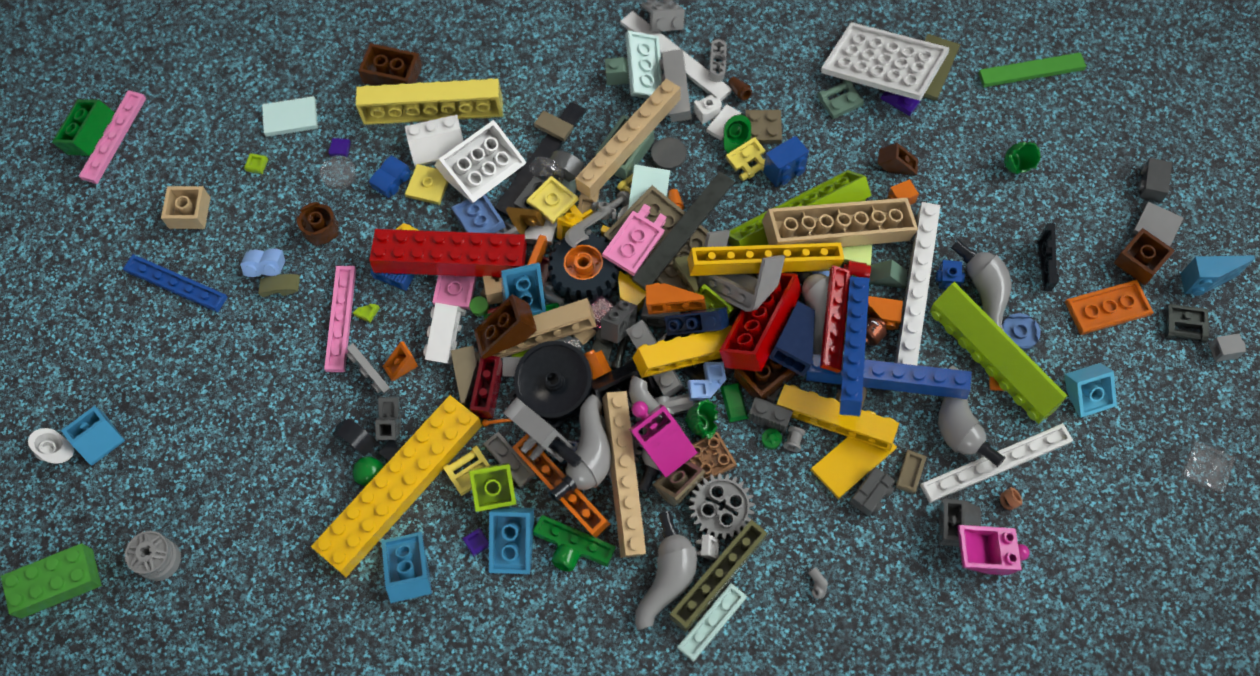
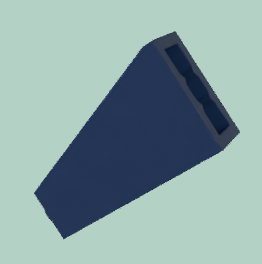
[768,301,815,377]

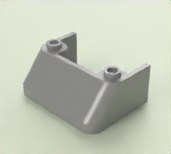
[697,230,785,312]

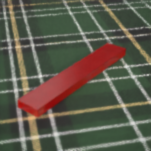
[820,265,850,373]

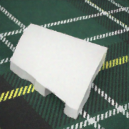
[524,217,557,245]

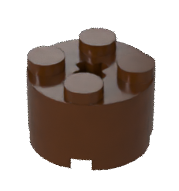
[297,202,339,246]

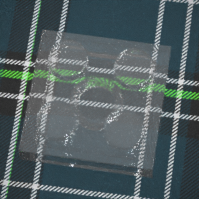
[1181,441,1236,495]

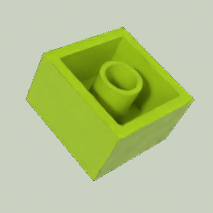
[469,463,516,512]

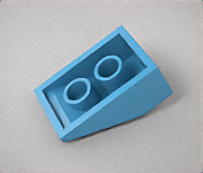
[1181,255,1255,296]
[501,263,546,315]
[489,507,534,574]
[381,532,432,603]

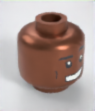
[866,317,887,346]

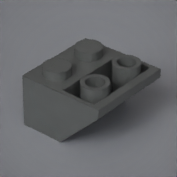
[939,499,981,547]

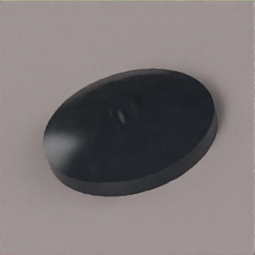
[514,341,593,419]

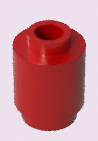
[843,261,871,278]

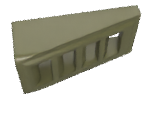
[673,255,699,293]

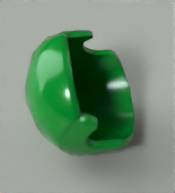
[352,456,384,487]

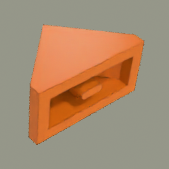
[382,341,418,381]

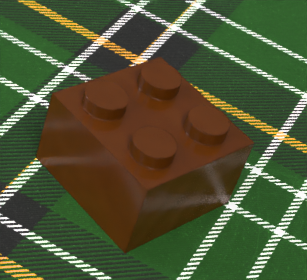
[1114,228,1175,286]

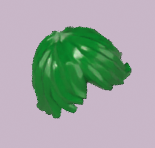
[1004,142,1041,174]
[685,399,718,439]

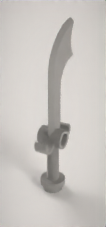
[565,191,630,248]

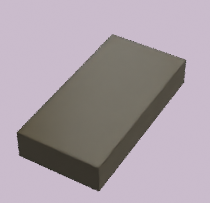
[534,111,574,142]
[895,450,927,495]

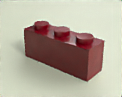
[470,356,503,419]

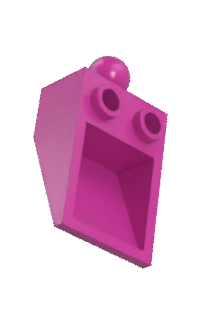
[629,401,698,478]
[958,525,1030,575]

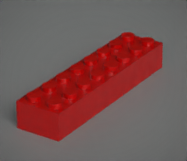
[369,229,527,278]

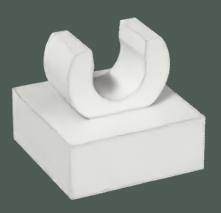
[696,535,719,560]

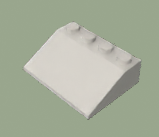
[435,120,527,203]

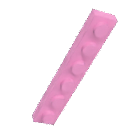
[79,90,146,184]
[324,266,356,372]

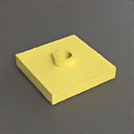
[405,164,449,205]
[526,176,579,225]

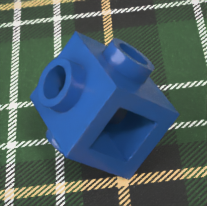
[936,260,965,290]

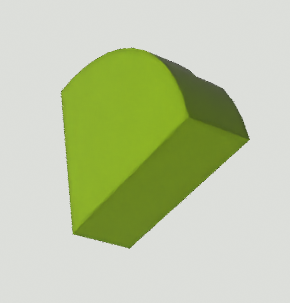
[353,304,380,323]

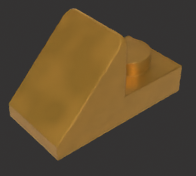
[506,207,546,234]

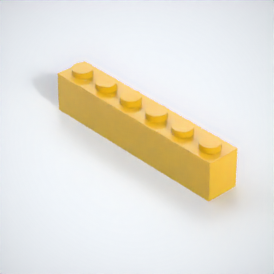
[632,325,732,378]
[776,384,899,451]

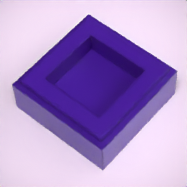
[329,138,351,158]
[462,527,489,557]

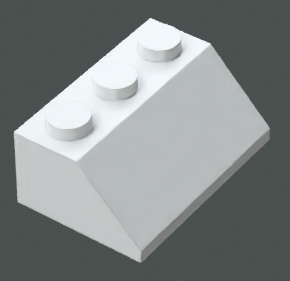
[405,115,464,167]

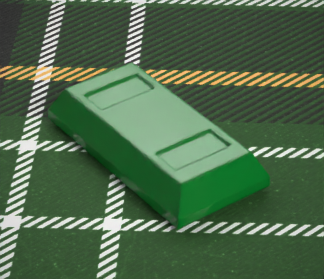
[720,383,748,423]

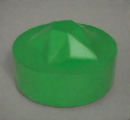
[761,429,782,450]

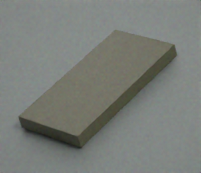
[923,34,960,101]

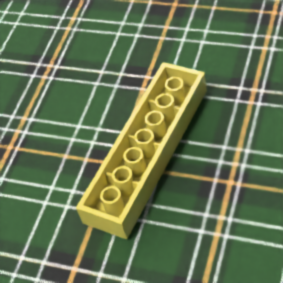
[356,78,503,125]

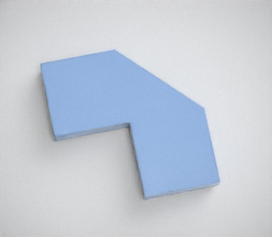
[687,362,726,401]

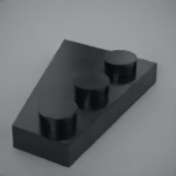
[1037,223,1059,291]

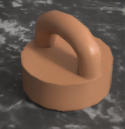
[1000,487,1023,510]

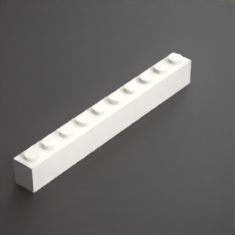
[895,202,941,365]

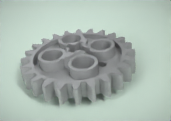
[688,473,755,540]

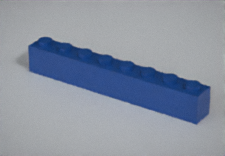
[839,276,870,416]
[806,354,972,399]

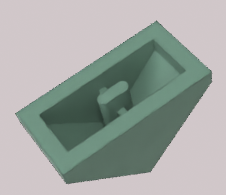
[869,259,907,289]

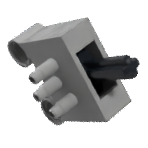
[503,397,581,467]

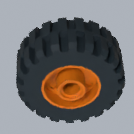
[548,232,620,306]

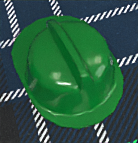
[723,114,751,154]

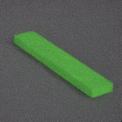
[978,52,1086,87]

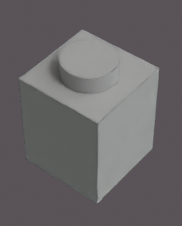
[1209,334,1246,362]

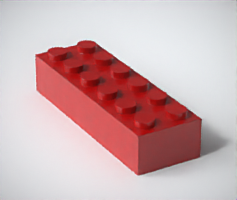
[719,273,802,372]

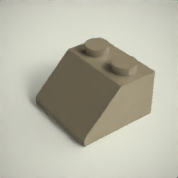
[653,461,705,507]

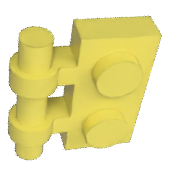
[725,137,765,181]

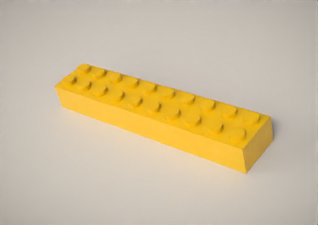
[311,395,482,577]

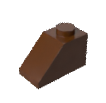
[878,143,918,176]

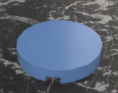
[1002,313,1040,351]

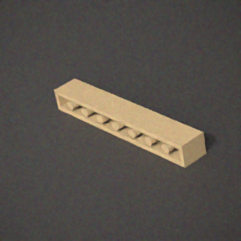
[575,79,681,199]
[602,391,646,558]

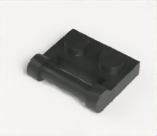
[1165,304,1209,343]
[592,328,631,370]

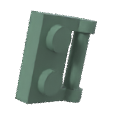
[817,80,864,119]

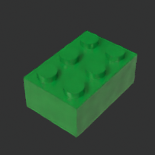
[51,99,115,156]

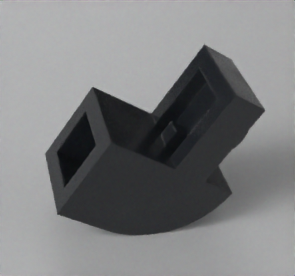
[332,418,378,457]

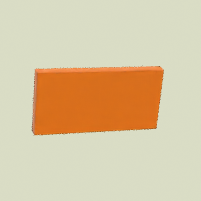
[1065,280,1154,335]

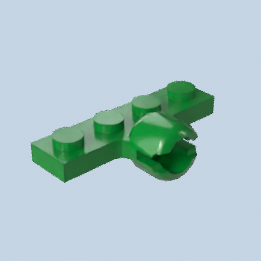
[533,515,616,572]

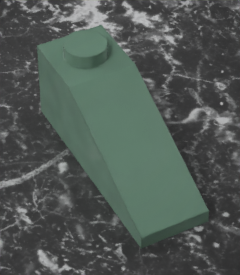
[605,57,630,86]

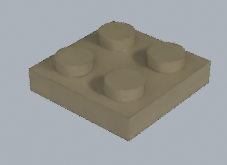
[745,110,782,144]

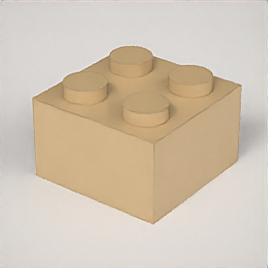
[161,186,211,229]

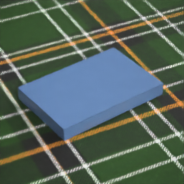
[451,195,506,233]

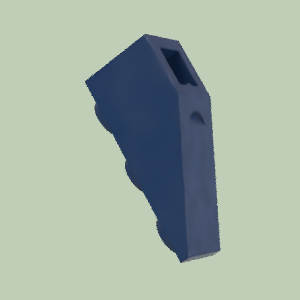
[664,307,729,335]

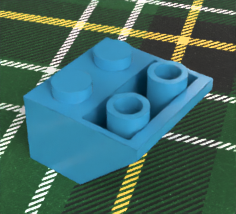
[61,406,125,466]

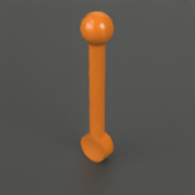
[482,418,513,427]

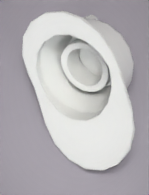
[28,428,74,464]

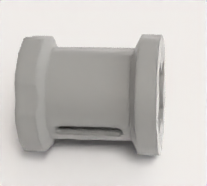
[783,426,805,452]

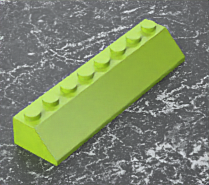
[728,170,872,246]
[930,282,1067,424]

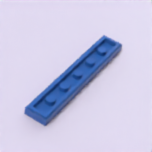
[123,254,228,313]

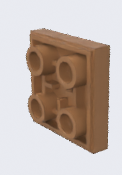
[688,432,737,485]

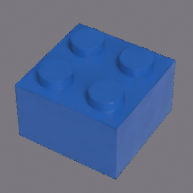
[763,136,809,188]

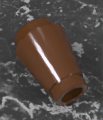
[728,76,753,101]

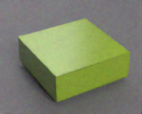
[244,153,268,174]

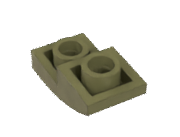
[258,274,300,297]

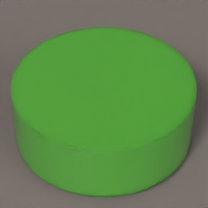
[469,296,489,316]

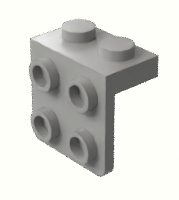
[641,0,685,32]

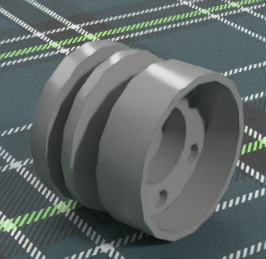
[125,531,181,581]

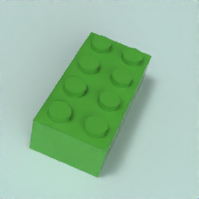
[1,543,102,619]

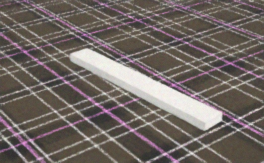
[621,11,732,101]
[920,423,1073,503]

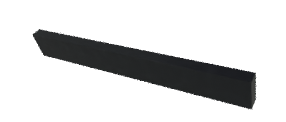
[494,102,586,218]

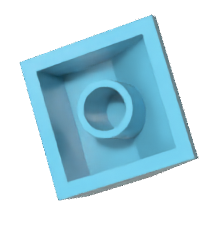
[1065,363,1117,418]

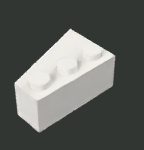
[423,303,466,365]

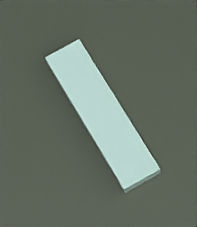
[677,583,747,662]

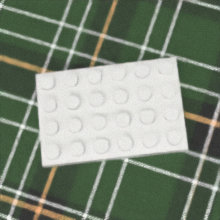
[821,22,949,101]

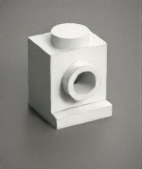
[693,95,722,124]

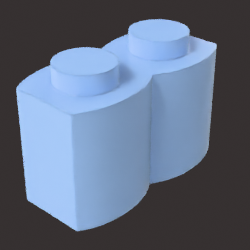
[240,249,285,277]

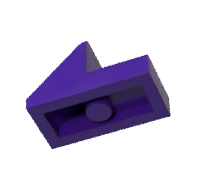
[880,91,920,116]

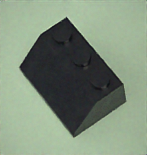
[592,361,659,416]

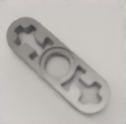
[709,39,727,82]

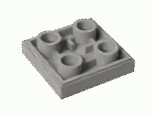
[1132,202,1183,246]

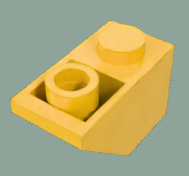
[618,271,646,313]

